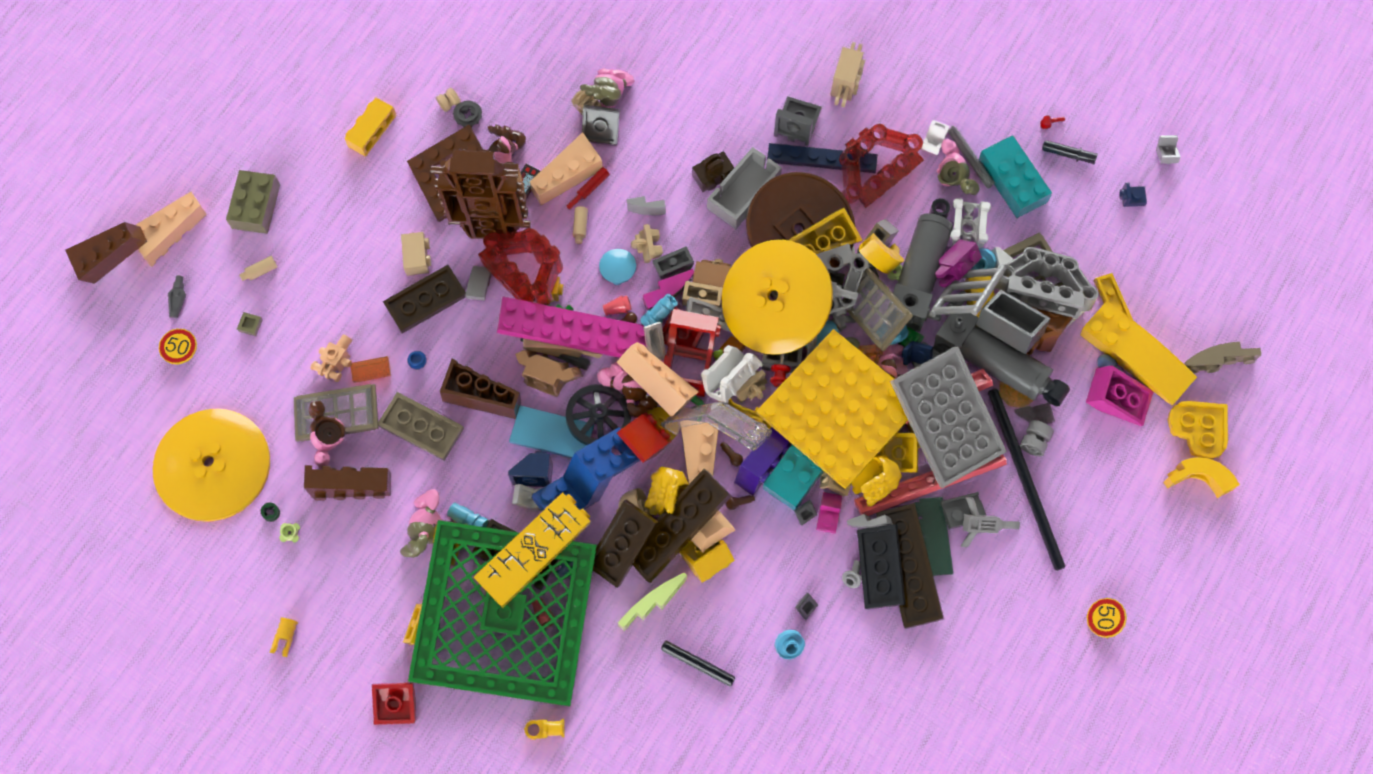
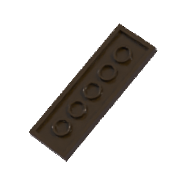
[633,469,732,583]
[876,503,945,629]

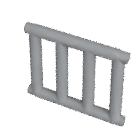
[929,265,1006,317]

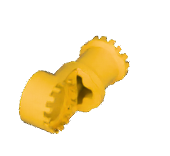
[524,719,565,740]

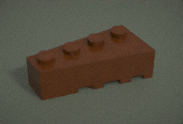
[65,222,147,284]
[304,465,391,501]

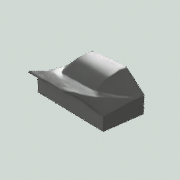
[652,246,694,279]

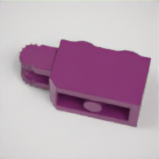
[935,239,982,287]

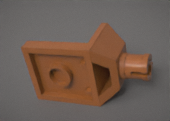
[1026,307,1073,355]

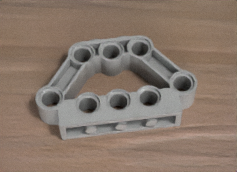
[770,244,869,320]
[996,247,1099,319]

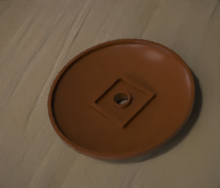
[746,172,855,275]

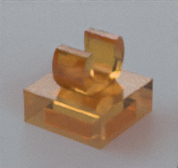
[858,344,883,364]

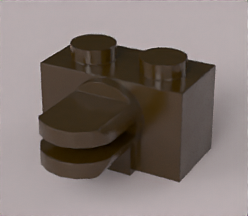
[692,151,734,192]

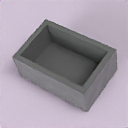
[976,290,1051,354]

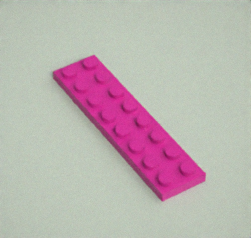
[497,296,646,358]

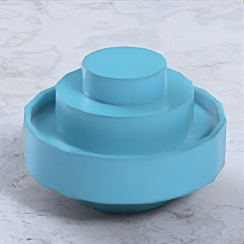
[971,248,997,270]
[774,630,805,659]

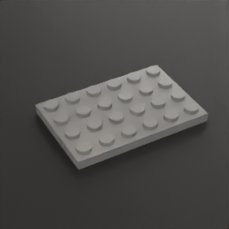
[890,346,1007,488]

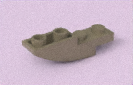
[1184,342,1262,373]

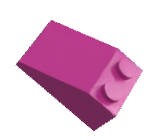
[1086,365,1153,426]

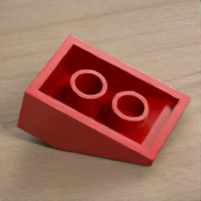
[617,413,672,463]

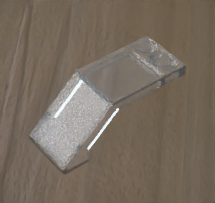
[661,401,772,451]

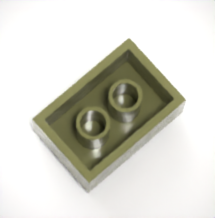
[226,170,280,234]

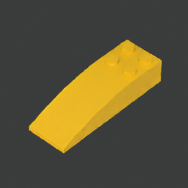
[1080,301,1197,406]

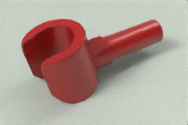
[1040,115,1065,129]

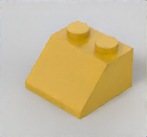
[679,539,735,583]

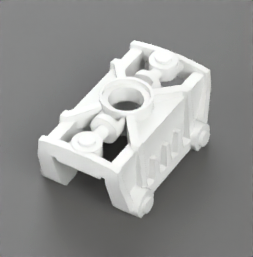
[950,198,991,248]
[701,345,763,403]

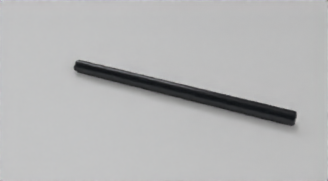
[988,388,1065,571]

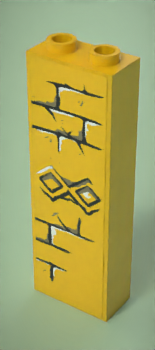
[474,492,591,608]

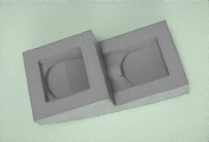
[627,196,666,215]
[465,266,492,301]
[846,514,893,529]

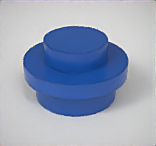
[407,351,427,370]

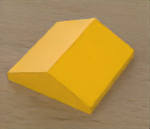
[880,433,919,473]

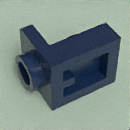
[1119,183,1147,207]
[902,341,933,366]

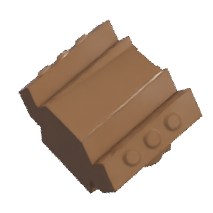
[515,350,583,397]

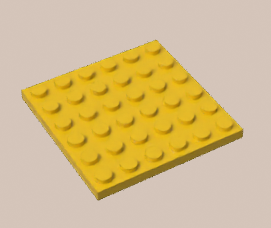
[756,329,908,490]

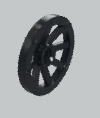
[565,384,631,445]

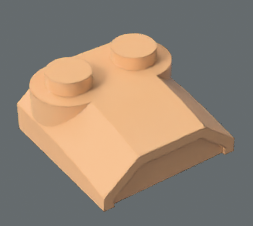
[691,510,735,553]

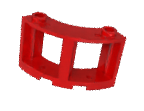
[664,309,721,397]

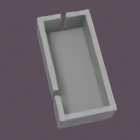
[707,147,782,229]

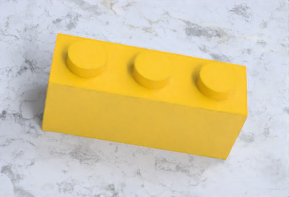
[344,97,397,157]

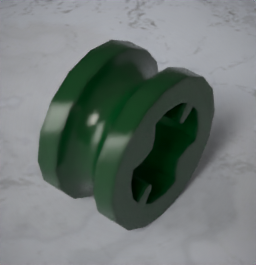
[260,502,280,522]

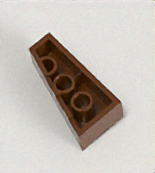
[440,359,522,419]

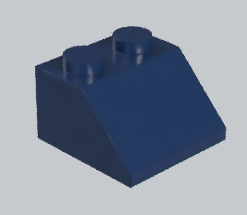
[508,451,553,487]

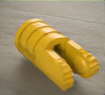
[269,617,298,657]

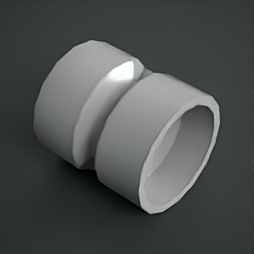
[1020,420,1054,457]

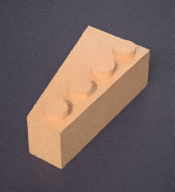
[530,132,603,205]
[136,192,207,267]
[617,342,698,417]
[680,419,719,484]

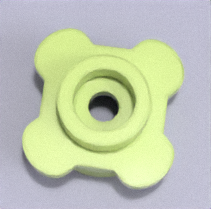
[279,523,300,543]

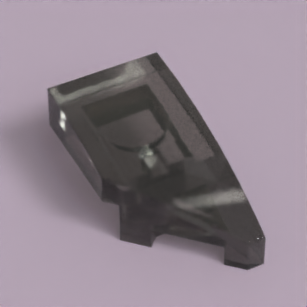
[1014,403,1055,424]

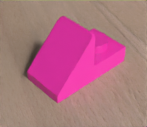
[816,492,842,534]

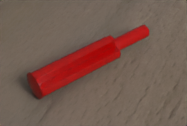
[566,167,610,210]

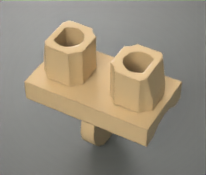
[631,224,663,263]
[736,370,768,403]

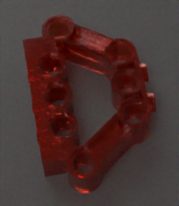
[839,124,924,208]
[478,228,563,305]

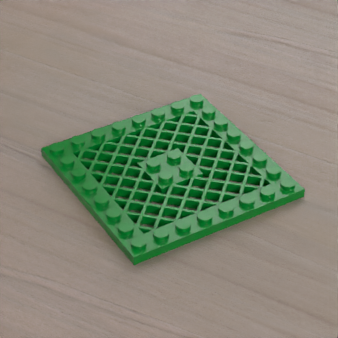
[408,520,597,707]

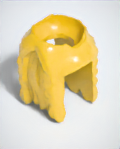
[852,453,902,507]
[645,466,689,516]

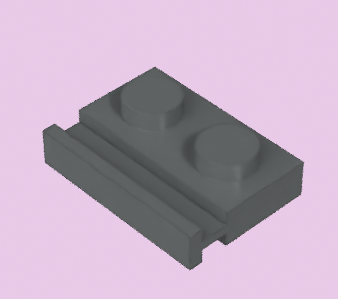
[940,492,986,530]

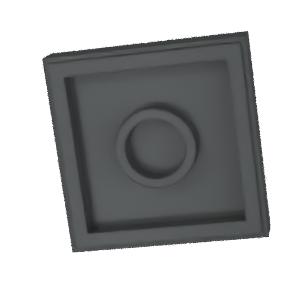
[582,105,620,145]

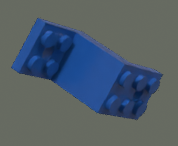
[531,427,641,511]

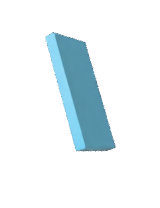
[509,405,594,458]

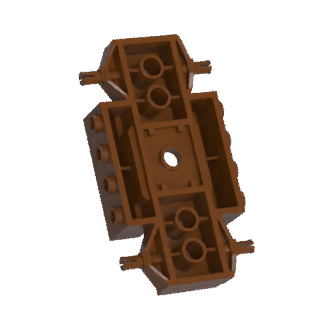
[431,149,531,240]

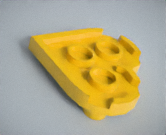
[1167,401,1228,459]

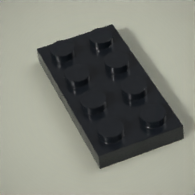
[857,524,906,610]

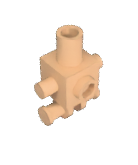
[310,334,353,382]

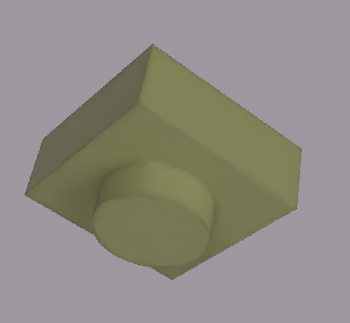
[237,312,263,336]

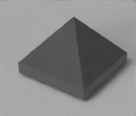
[794,500,817,526]
[795,593,818,620]

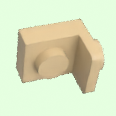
[819,472,852,497]

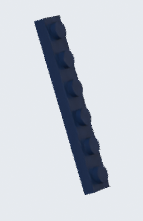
[767,143,878,173]

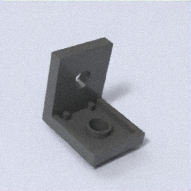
[774,96,822,146]

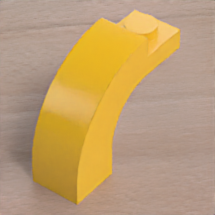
[859,233,904,274]
[1163,457,1240,498]

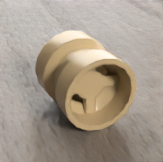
[436,87,461,112]

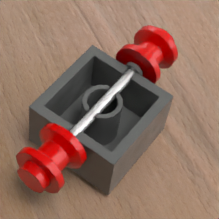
[761,347,803,388]

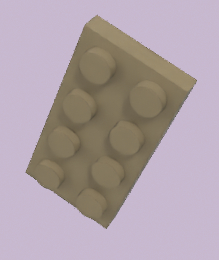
[378,392,464,461]

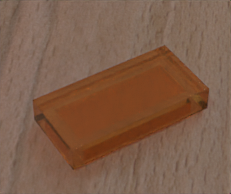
[351,356,392,383]

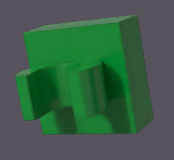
[898,327,924,347]

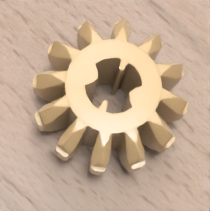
[571,90,602,115]

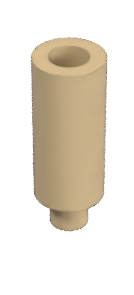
[573,206,588,244]
[239,255,278,281]

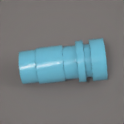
[640,294,678,327]
[447,502,490,527]

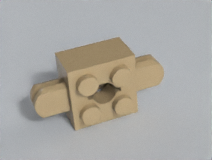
[830,42,865,108]

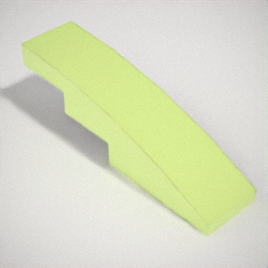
[618,573,687,631]

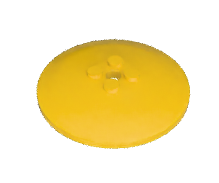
[721,240,833,355]
[152,409,270,522]

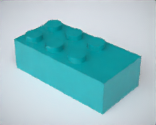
[979,135,1052,218]
[763,444,824,510]

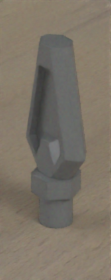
[168,275,186,319]

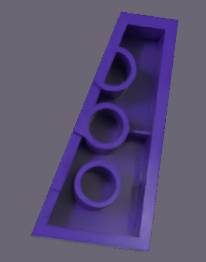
[734,427,791,495]

